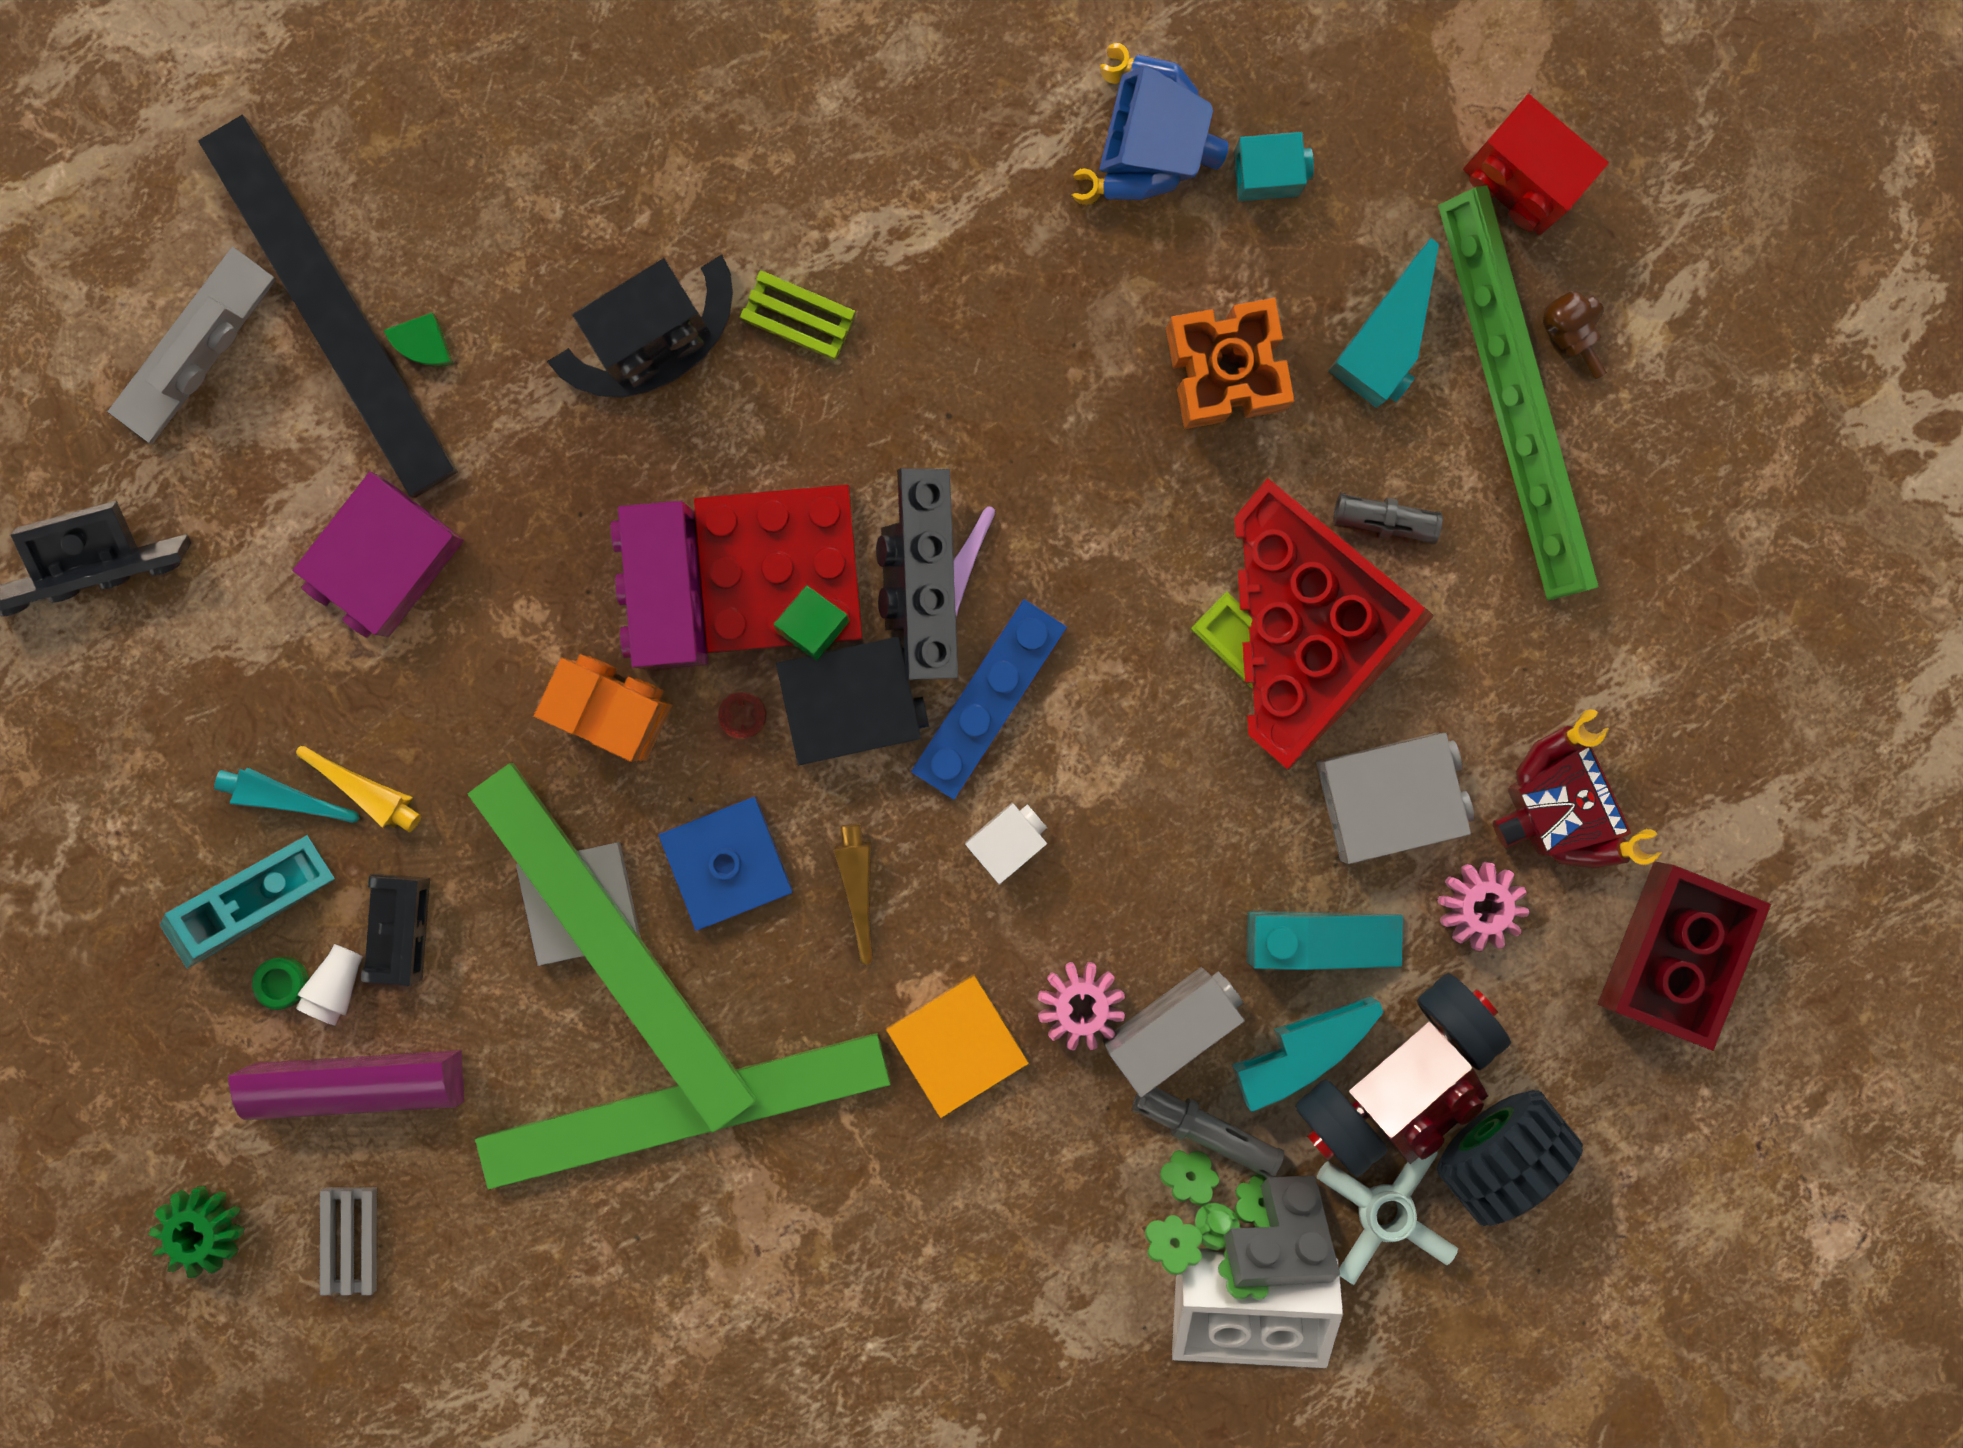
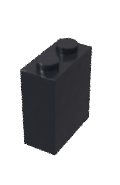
[776,636,929,766]

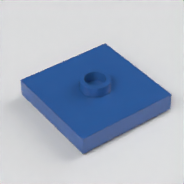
[658,796,794,931]

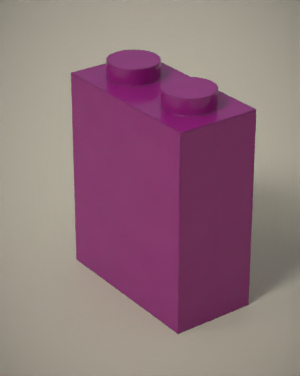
[292,471,464,638]

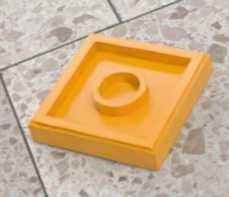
[886,974,1029,1118]

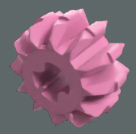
[1438,862,1529,951]
[1038,962,1125,1050]

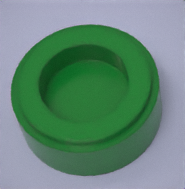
[252,956,309,1010]

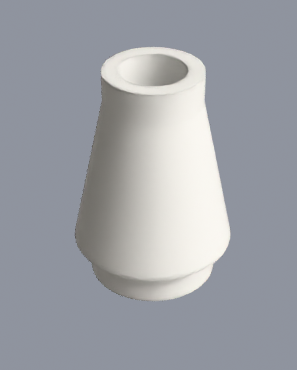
[296,944,363,1025]

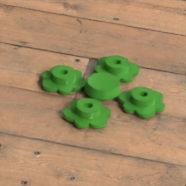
[1145,1150,1270,1300]

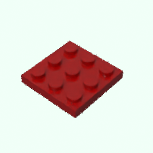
[694,484,863,653]

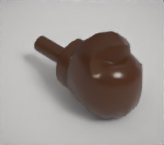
[1543,291,1607,379]

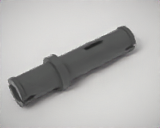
[1131,1087,1284,1179]

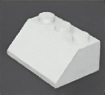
[1172,1248,1343,1368]

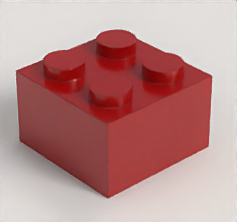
[1463,93,1609,236]

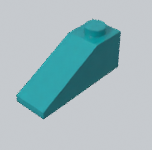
[1328,238,1439,408]
[159,835,335,969]
[1246,911,1403,970]

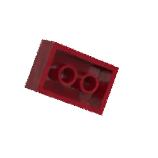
[1597,861,1772,1051]

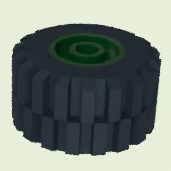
[1436,1090,1583,1226]

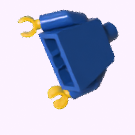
[1072,43,1229,205]

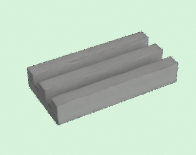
[320,1187,377,1295]

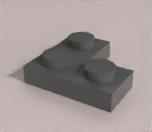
[1224,1176,1340,1287]

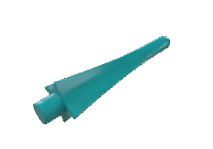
[214,767,360,823]

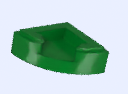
[383,312,454,367]

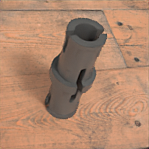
[1333,493,1443,545]

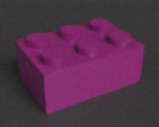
[611,501,709,670]

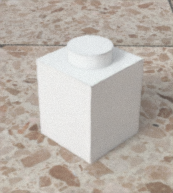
[965,803,1047,884]

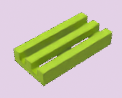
[740,270,856,361]

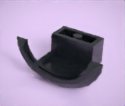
[547,255,733,398]

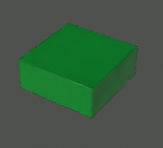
[773,585,849,661]

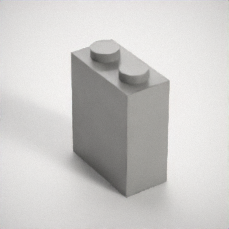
[1316,733,1474,864]
[1103,967,1245,1097]

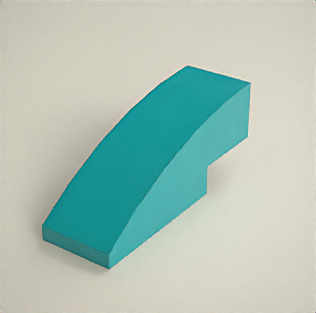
[1232,996,1383,1112]

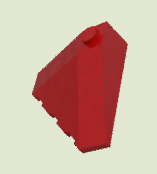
[1234,478,1434,770]

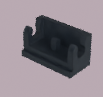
[361,874,430,986]

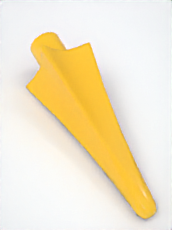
[296,746,421,832]

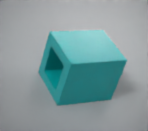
[1234,132,1314,202]

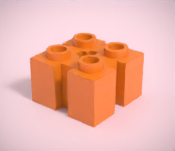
[1166,298,1294,429]
[534,654,672,762]

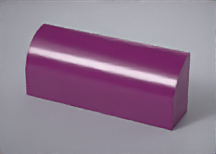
[228,1050,464,1120]

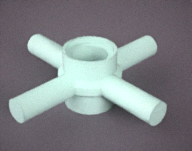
[1317,1152,1458,1285]

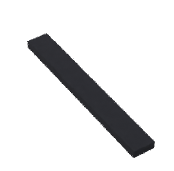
[198,114,458,498]

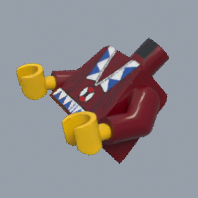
[1493,709,1662,869]

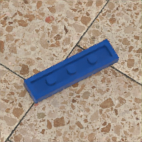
[911,599,1067,800]

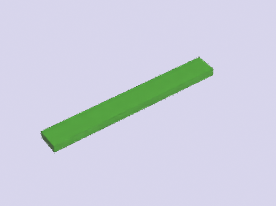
[1438,186,1599,601]
[467,763,757,1133]
[475,1033,891,1190]

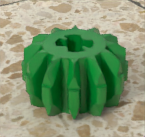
[148,1186,245,1278]

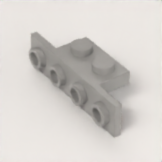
[107,246,277,444]

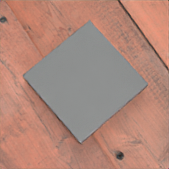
[516,842,641,966]

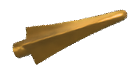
[834,823,872,965]

